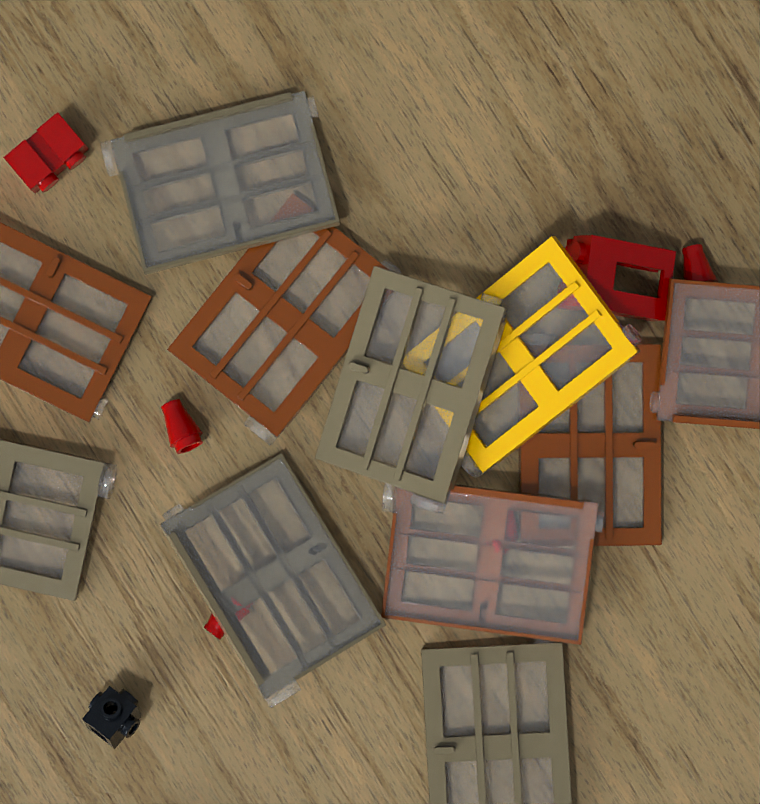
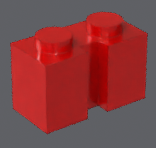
[3,112,89,194]

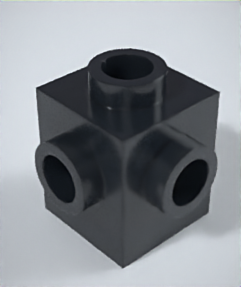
[82,686,142,749]

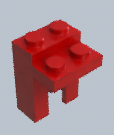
[558,235,676,321]

